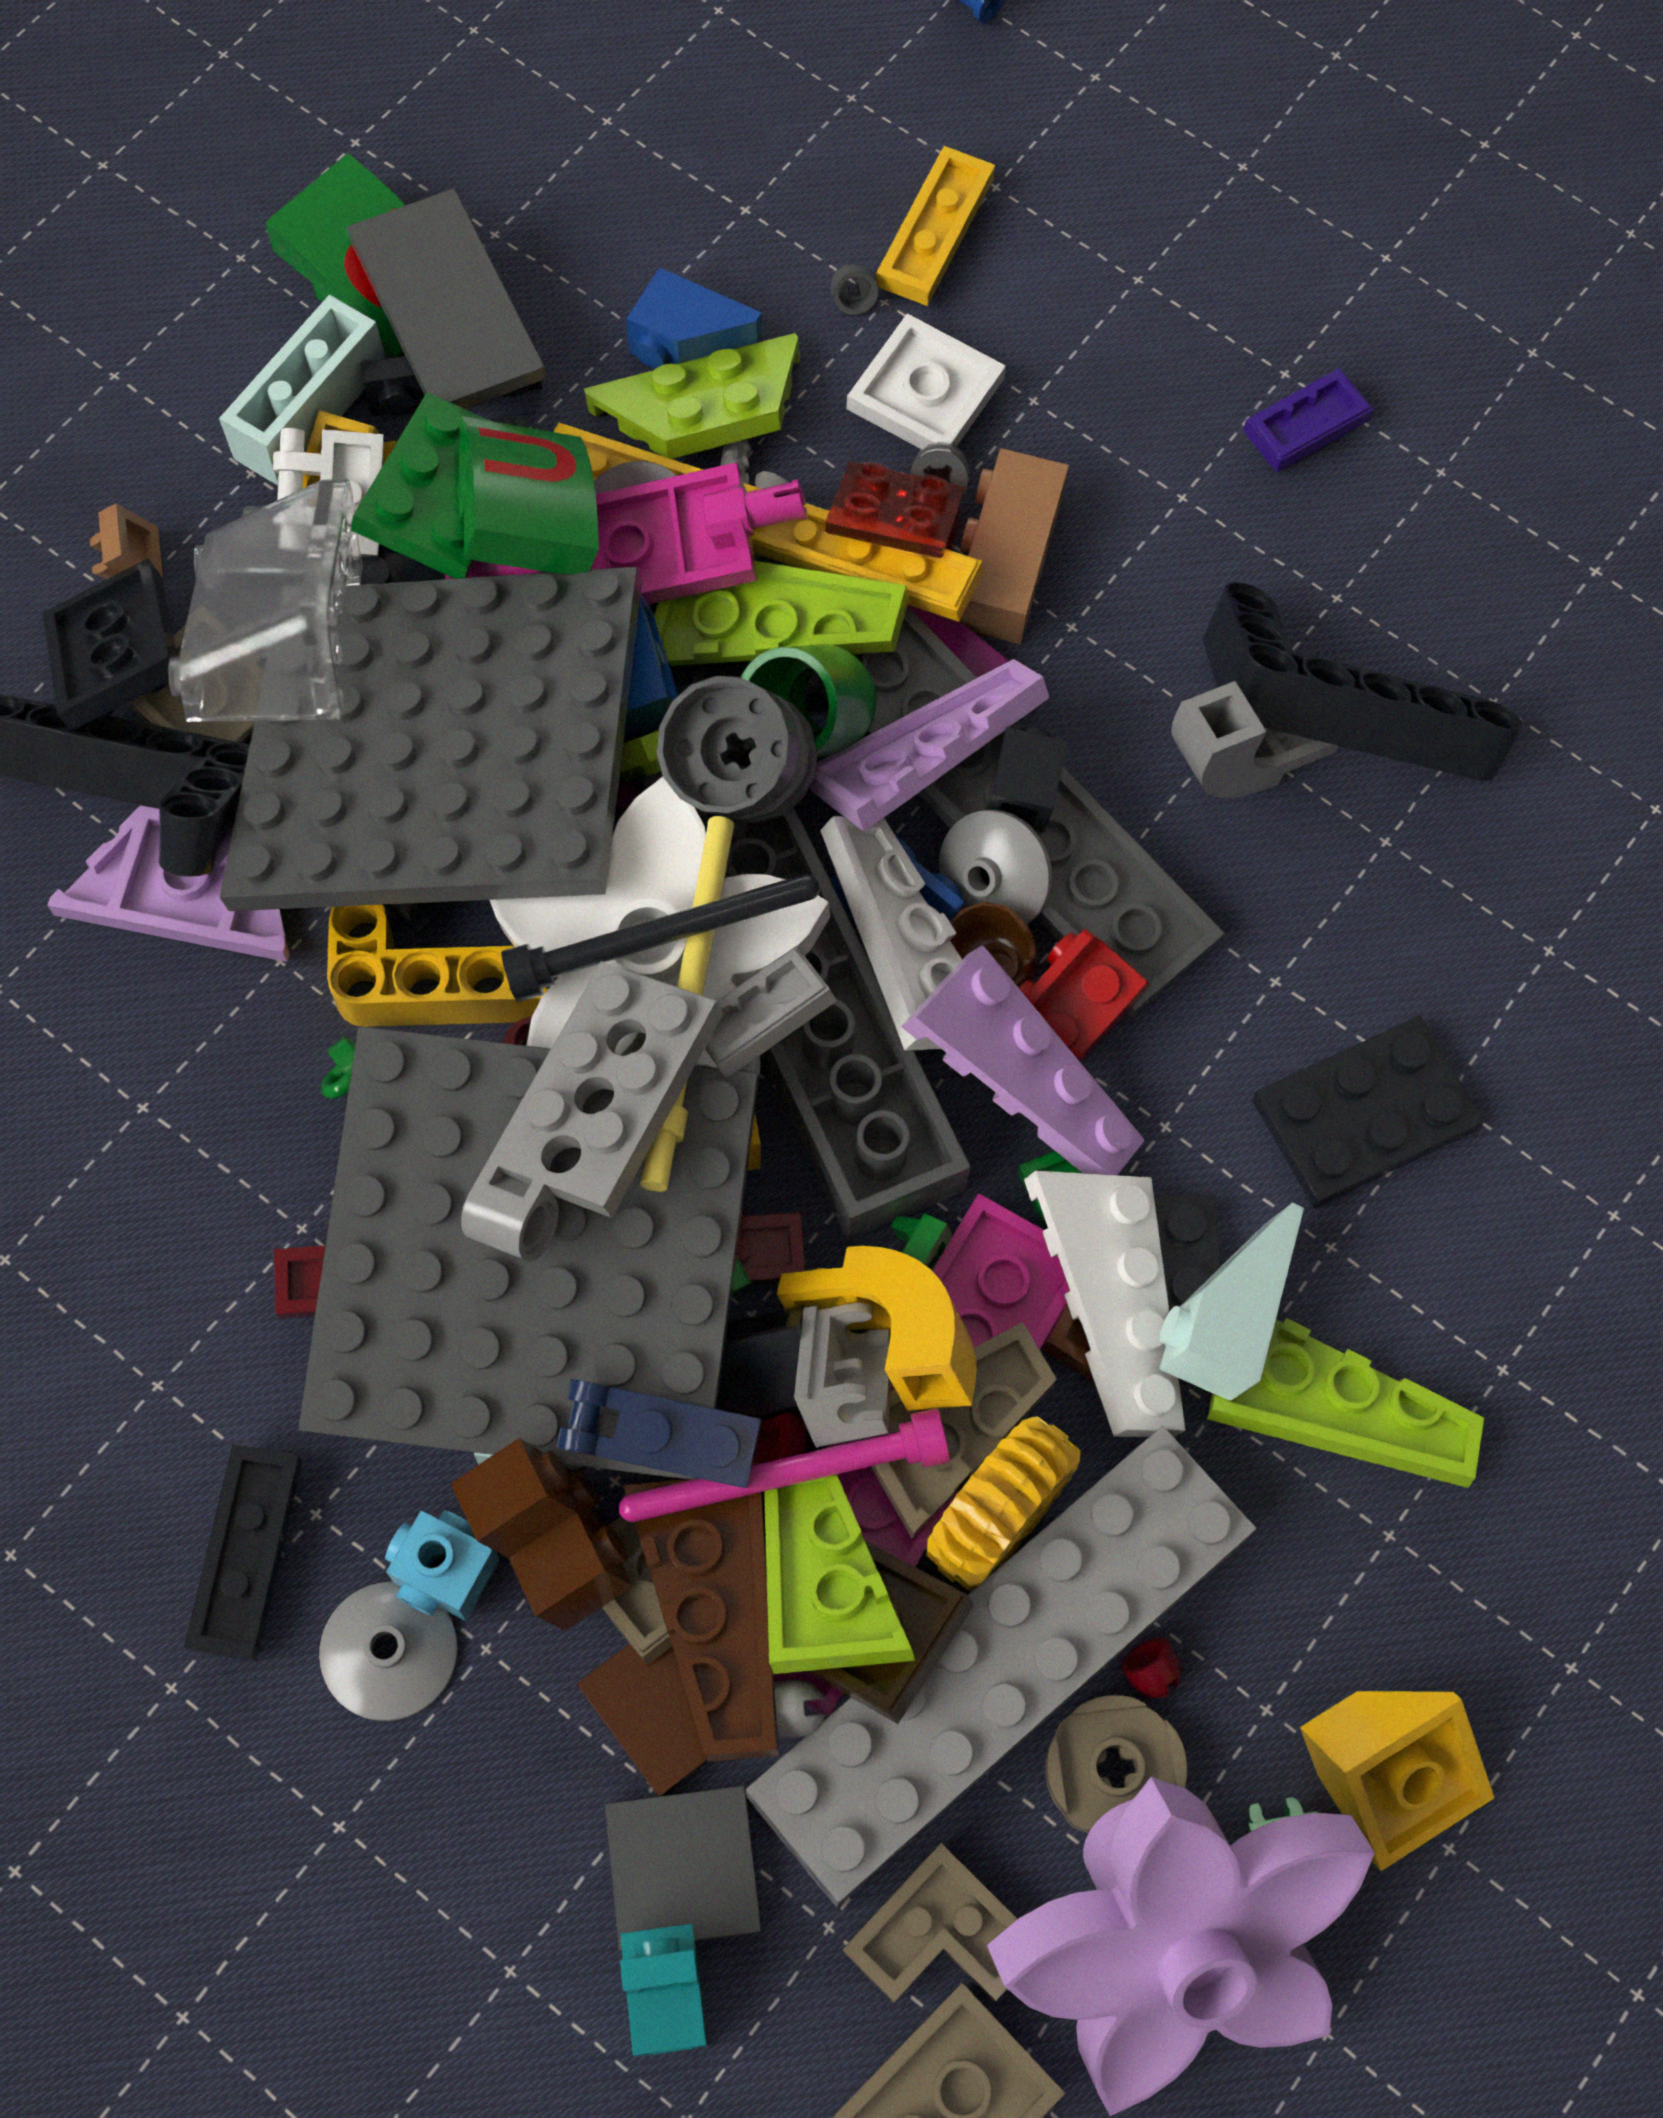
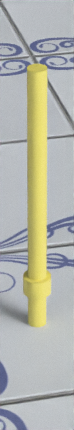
[640,816,734,1192]

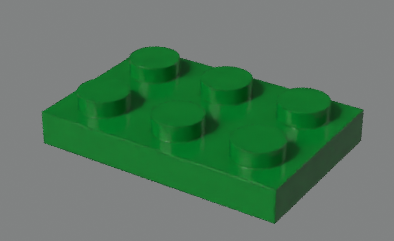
[350,392,489,579]

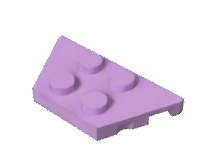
[47,805,290,962]

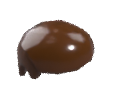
[950,901,1038,987]

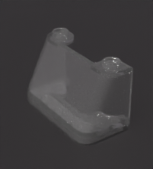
[169,479,363,722]

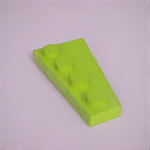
[655,561,910,666]

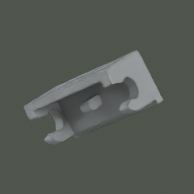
[794,1303,891,1448]

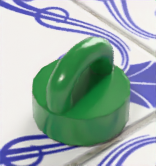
[321,1035,356,1100]

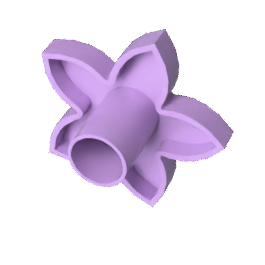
[987,1777,1375,2116]

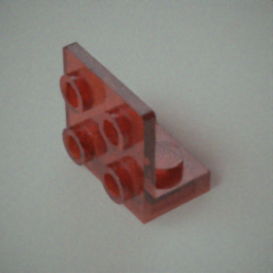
[825,461,965,558]

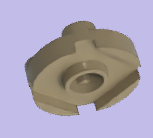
[1045,1695,1187,1833]

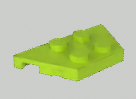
[584,333,800,459]

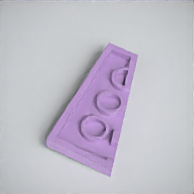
[809,659,1050,832]

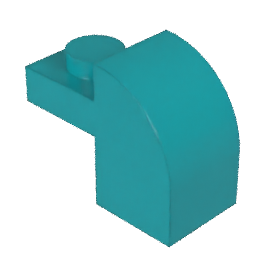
[620,1923,708,2057]

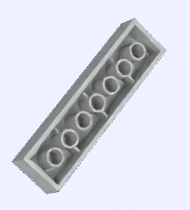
[746,1425,1257,1908]

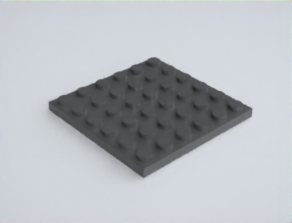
[220,567,642,911]
[298,1026,759,1480]

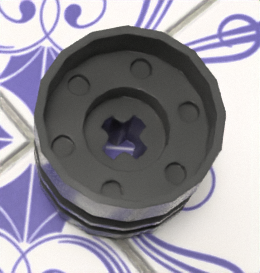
[657,676,818,823]

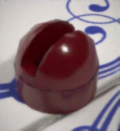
[1121,1637,1182,1699]

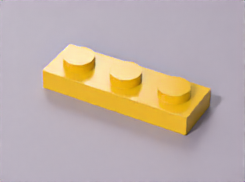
[876,146,995,306]

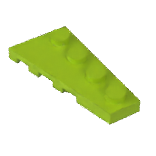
[1207,1318,1484,1488]

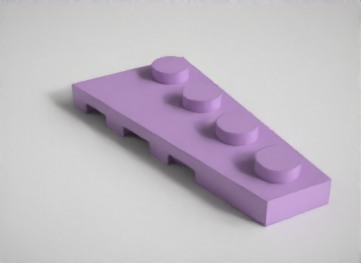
[901,945,1145,1175]

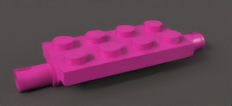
[445,462,807,604]

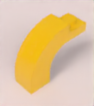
[777,1246,977,1411]

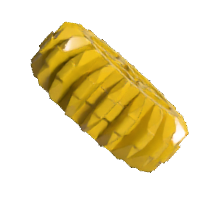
[926,1416,1080,1591]

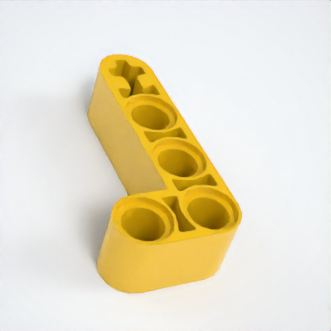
[327,904,559,1027]

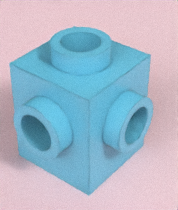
[385,1510,500,1621]

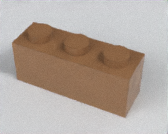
[960,448,1069,645]

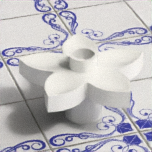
[489,777,830,1075]

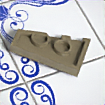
[856,1322,1057,1539]

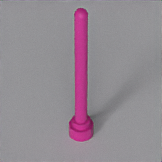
[619,1408,950,1522]

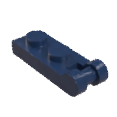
[556,1379,763,1488]

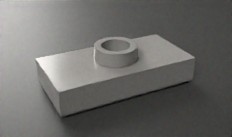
[705,946,837,1078]

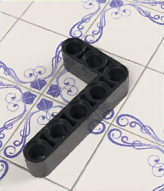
[1203,582,1522,781]
[0,694,250,877]

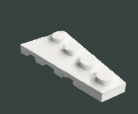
[1024,1171,1185,1437]

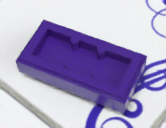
[1243,368,1374,473]

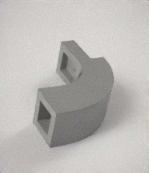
[1171,681,1339,798]

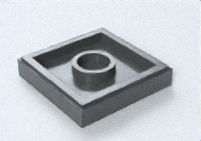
[605,1786,761,1952]

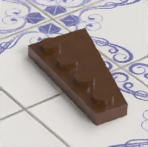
[623,1479,779,1762]

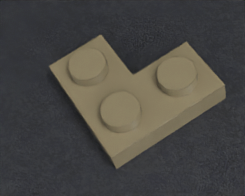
[842,1843,1018,2003]

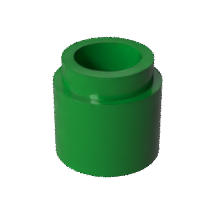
[741,644,877,758]

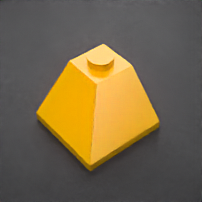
[1300,1691,1495,1871]

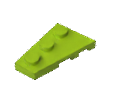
[764,1475,915,1674]

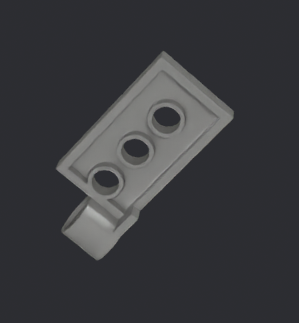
[461,961,723,1262]

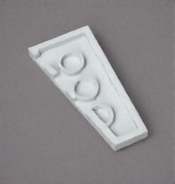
[820,816,962,1051]

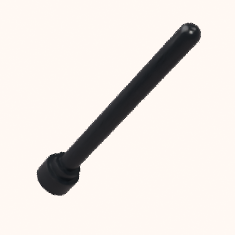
[501,874,820,1003]

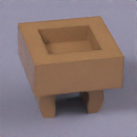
[90,503,163,580]

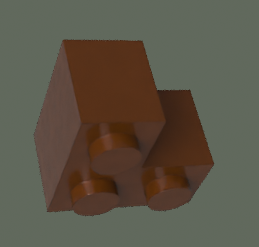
[450,1438,633,1631]

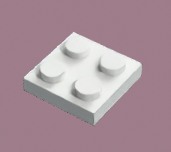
[847,314,1006,449]

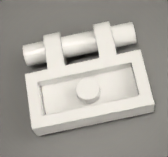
[270,428,384,557]

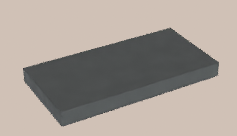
[346,188,546,409]

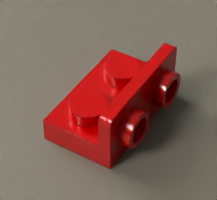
[1018,929,1151,1063]

